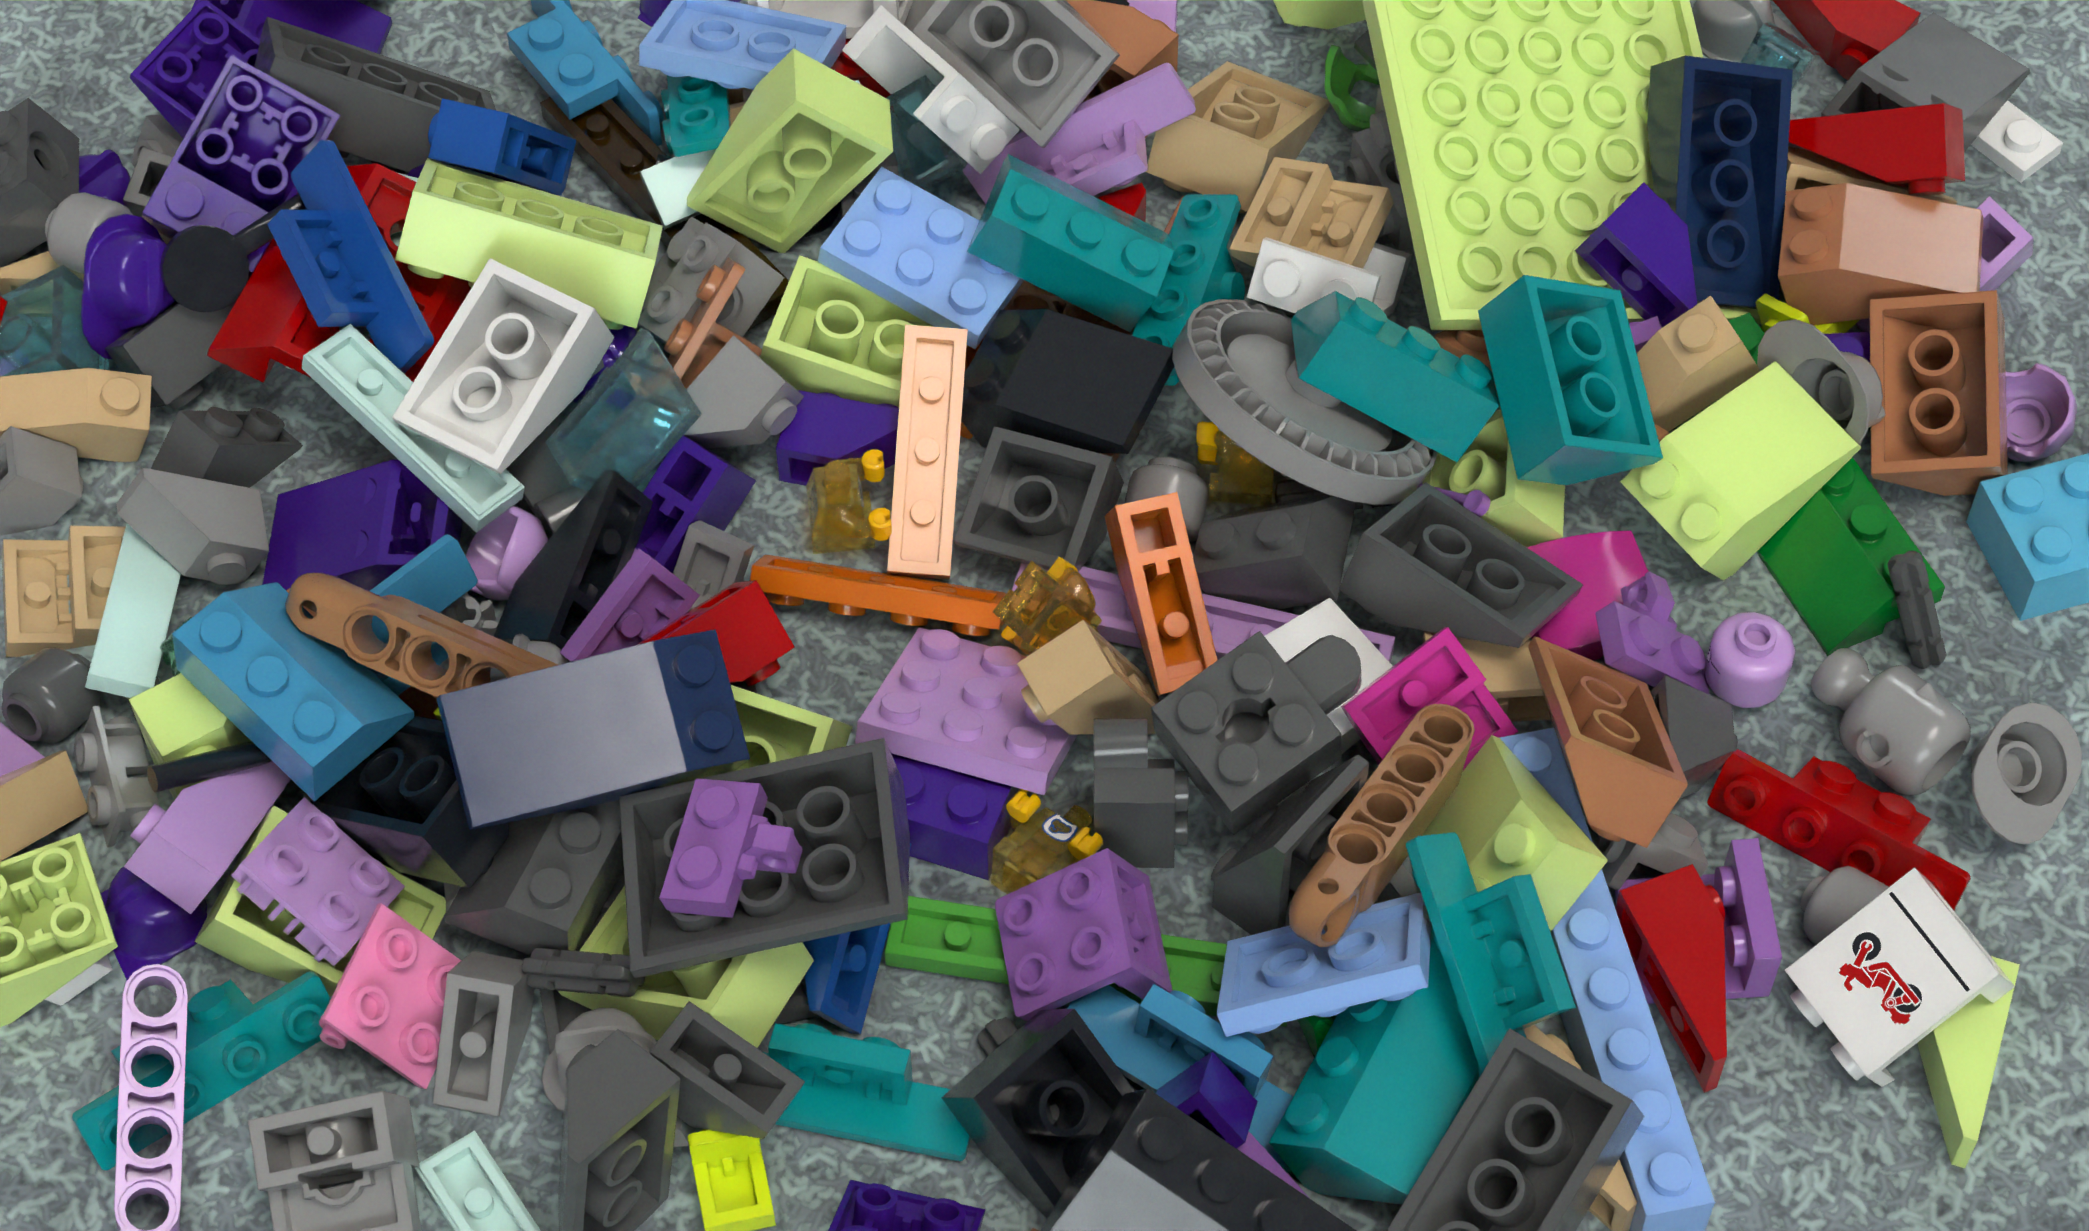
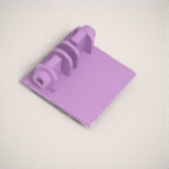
[231,797,405,966]

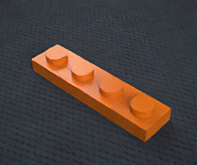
[750,554,1011,636]

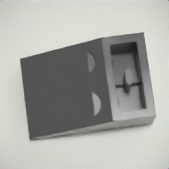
[1821,12,2030,152]

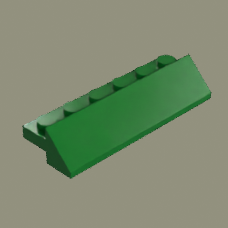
[1673,312,1945,656]

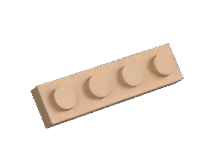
[887,324,968,579]

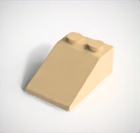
[1146,61,1330,213]

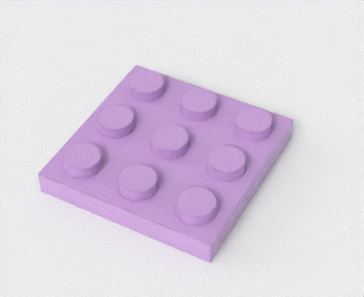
[855,627,1077,795]

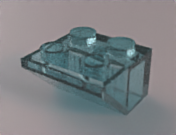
[545,328,702,491]

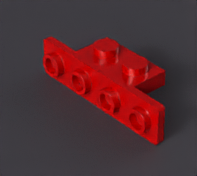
[1707,749,1971,911]

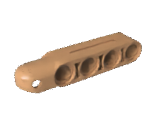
[285,573,558,698]
[1289,704,1475,947]

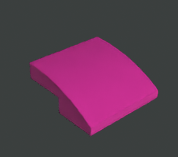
[1526,530,1649,660]
[1341,627,1518,772]

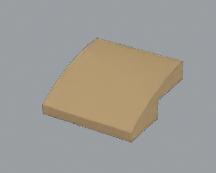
[1229,157,1394,269]
[1,526,126,657]

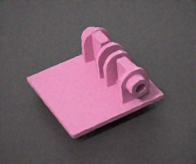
[319,903,461,1089]

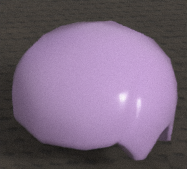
[2006,363,2077,462]
[466,506,549,601]

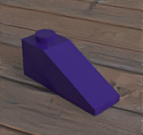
[636,433,756,573]

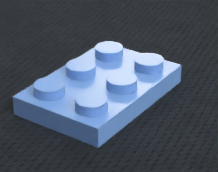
[639,0,846,90]
[818,166,1024,349]
[1217,892,1432,1037]

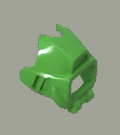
[1325,45,1380,132]

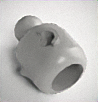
[1811,648,1971,796]

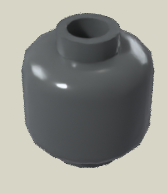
[1,647,101,743]

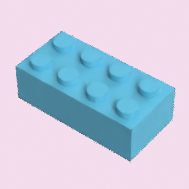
[1966,453,2089,621]

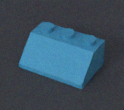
[172,582,414,801]

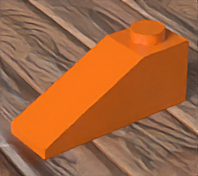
[1104,492,1218,696]

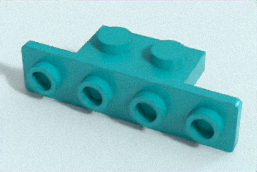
[661,75,731,157]
[1132,194,1245,386]
[1406,832,1576,1076]
[72,971,331,1170]
[763,1023,971,1161]

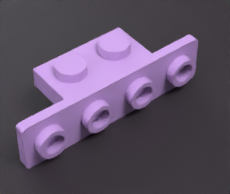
[963,63,1196,204]

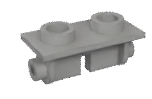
[74,706,160,848]

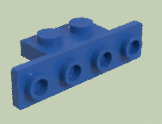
[267,140,434,374]

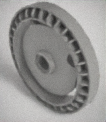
[1172,299,1437,505]

